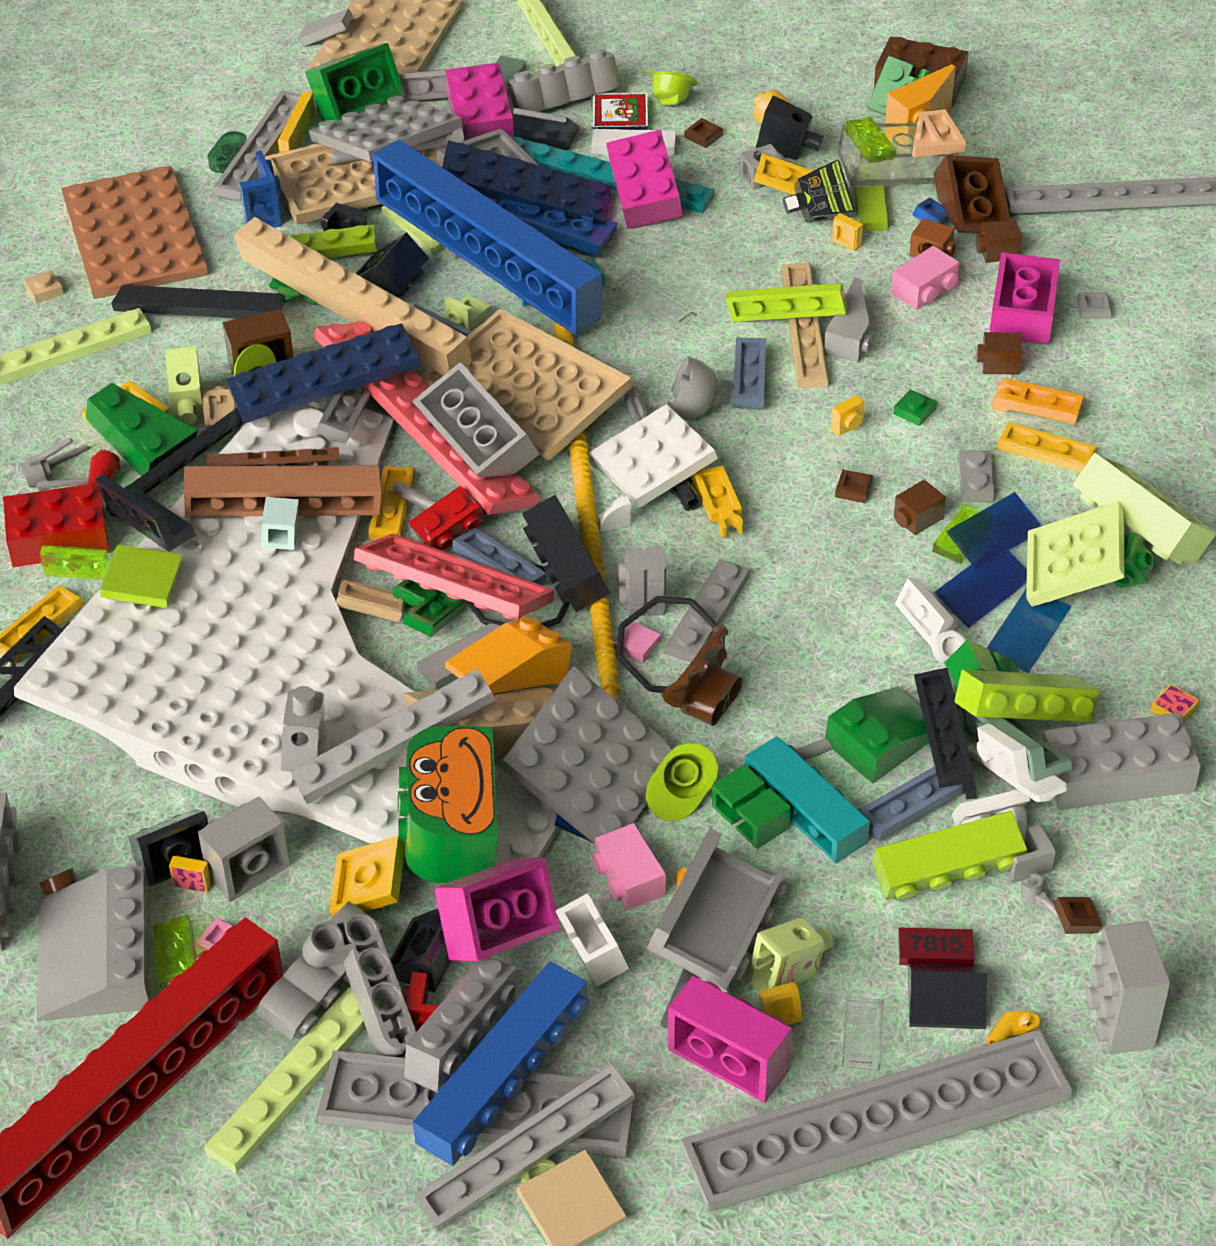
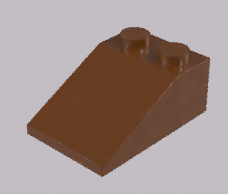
[933,155,1010,234]

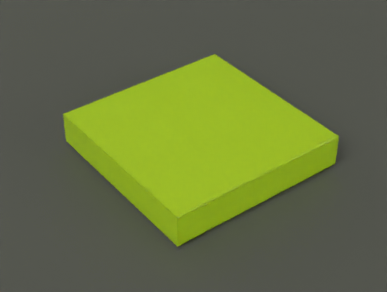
[100,544,183,608]

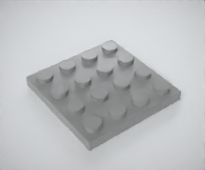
[309,96,463,162]
[498,666,674,844]

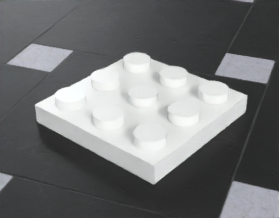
[589,404,718,508]

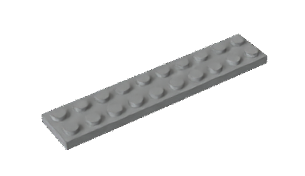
[681,1030,1073,1212]

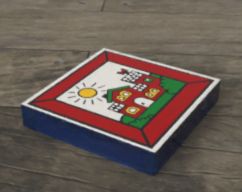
[593,93,648,130]

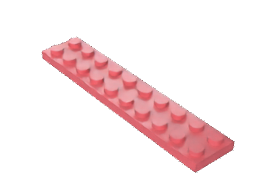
[313,321,540,515]

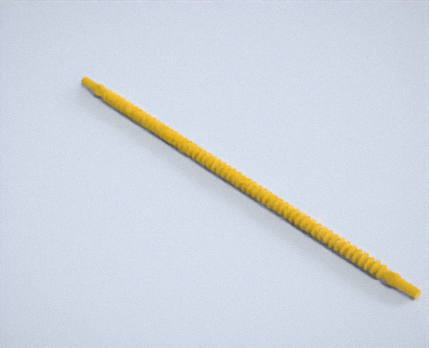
[553,321,621,702]

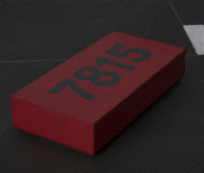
[898,927,974,965]

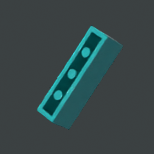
[745,736,870,864]

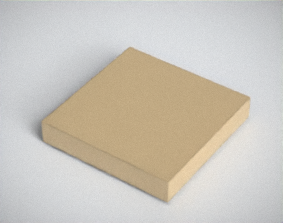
[516,1150,626,1246]

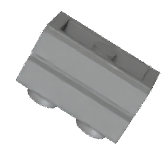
[618,547,666,616]

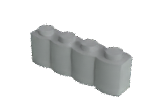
[507,49,620,112]
[256,901,384,1041]

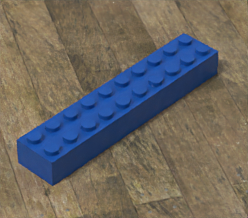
[373,139,602,336]

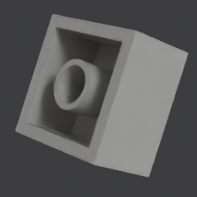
[198,796,290,902]

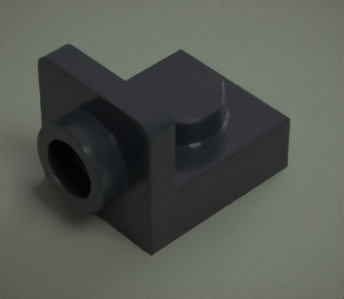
[321,203,367,231]

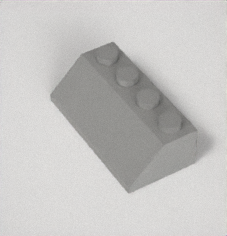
[412,362,539,478]

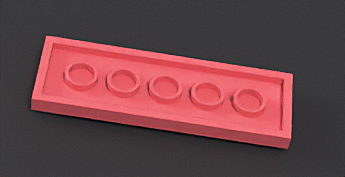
[354,533,555,619]

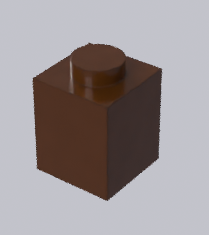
[975,219,1023,263]
[976,332,1022,375]
[894,479,946,535]

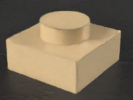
[24,270,63,303]

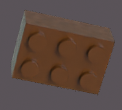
[874,36,969,107]

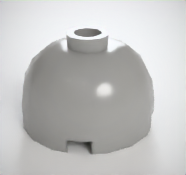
[667,356,721,420]

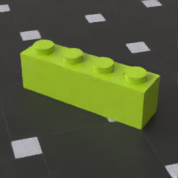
[954,669,1099,722]
[872,810,1027,901]

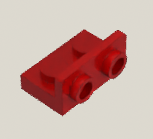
[409,485,484,550]

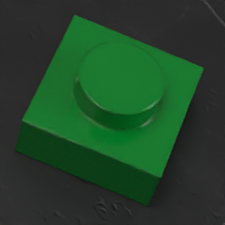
[893,389,936,426]

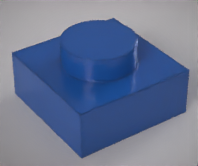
[912,198,950,225]

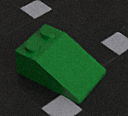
[305,42,405,122]
[825,686,929,783]

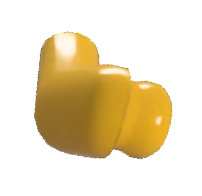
[986,1010,1040,1045]

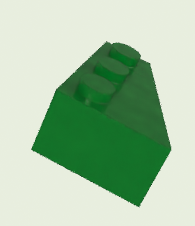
[85,383,198,476]

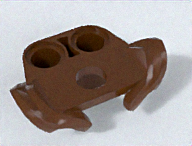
[662,624,743,726]

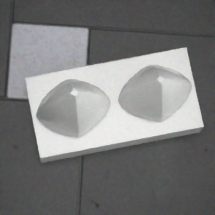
[895,578,959,646]
[952,789,1030,840]

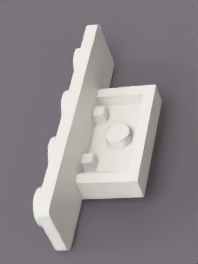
[967,723,1067,802]

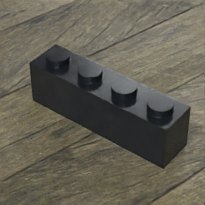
[522,495,610,612]

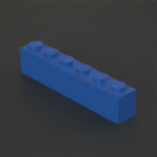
[413,961,590,1166]

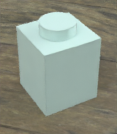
[261,497,299,550]

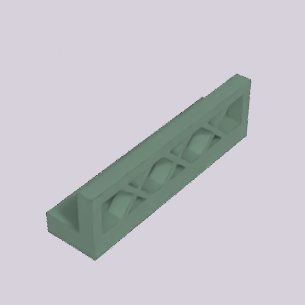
[962,708,1072,782]

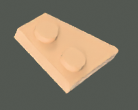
[912,109,966,158]

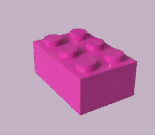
[445,63,513,141]
[606,129,683,229]
[990,252,1060,344]
[434,858,560,961]
[668,975,792,1103]

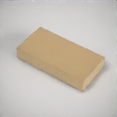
[336,580,404,622]

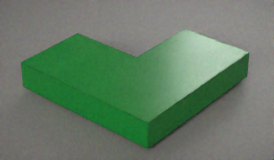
[393,580,467,637]

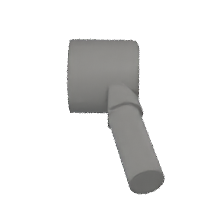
[1021,873,1059,919]

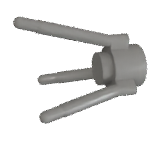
[21,438,89,491]

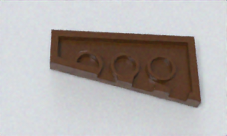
[205,447,340,466]

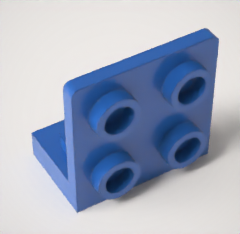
[239,150,284,228]

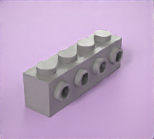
[404,957,518,1093]

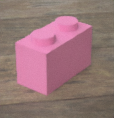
[891,246,959,310]
[592,823,666,911]

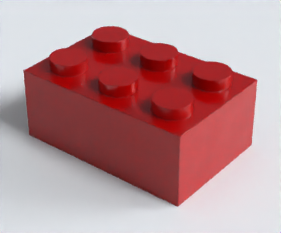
[3,483,110,567]

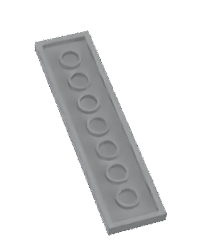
[317,1050,636,1158]

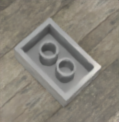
[1086,921,1170,1054]

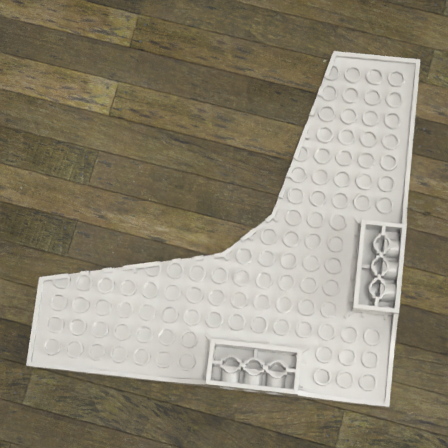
[14,396,565,865]

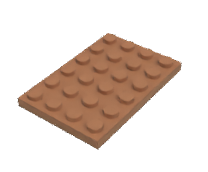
[61,165,208,299]

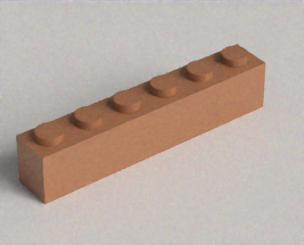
[184,465,381,517]

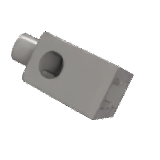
[281,686,324,771]

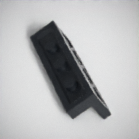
[95,474,196,552]
[0,616,71,717]
[914,668,977,799]

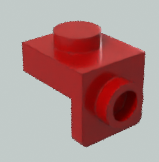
[402,972,438,1032]

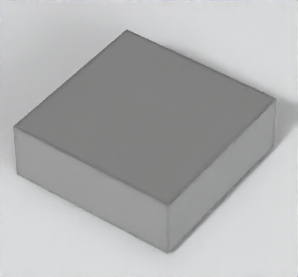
[1077,292,1112,319]

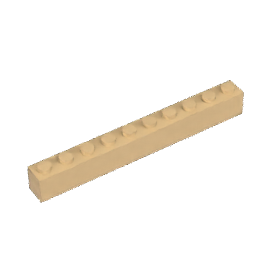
[234,217,472,376]

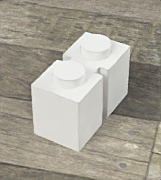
[555,893,629,987]

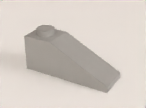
[824,278,872,362]

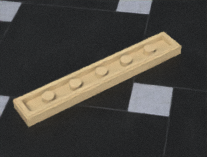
[781,263,828,388]

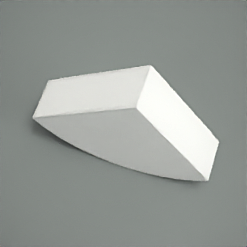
[598,496,631,532]

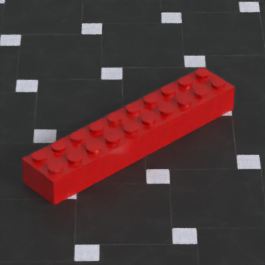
[0,917,284,1239]

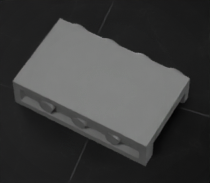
[646,828,787,990]

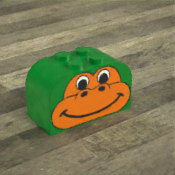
[397,726,498,883]

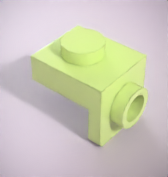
[444,294,491,331]

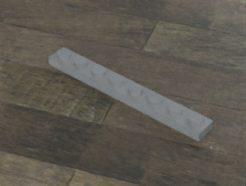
[1005,177,1216,214]

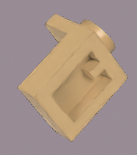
[202,386,234,430]

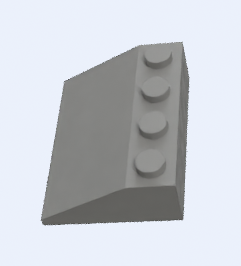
[37,865,150,1022]

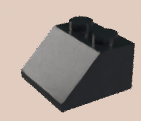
[355,232,429,298]
[128,809,208,887]

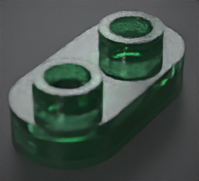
[207,131,247,173]

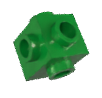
[1114,533,1154,588]

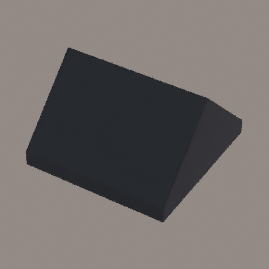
[513,108,579,150]
[390,908,452,993]
[907,962,987,1029]

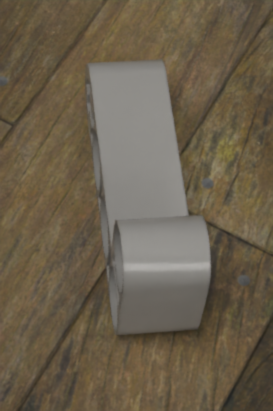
[302,914,416,1058]

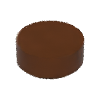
[39,867,78,895]

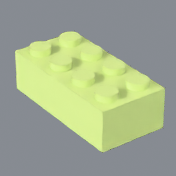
[1073,453,1216,565]

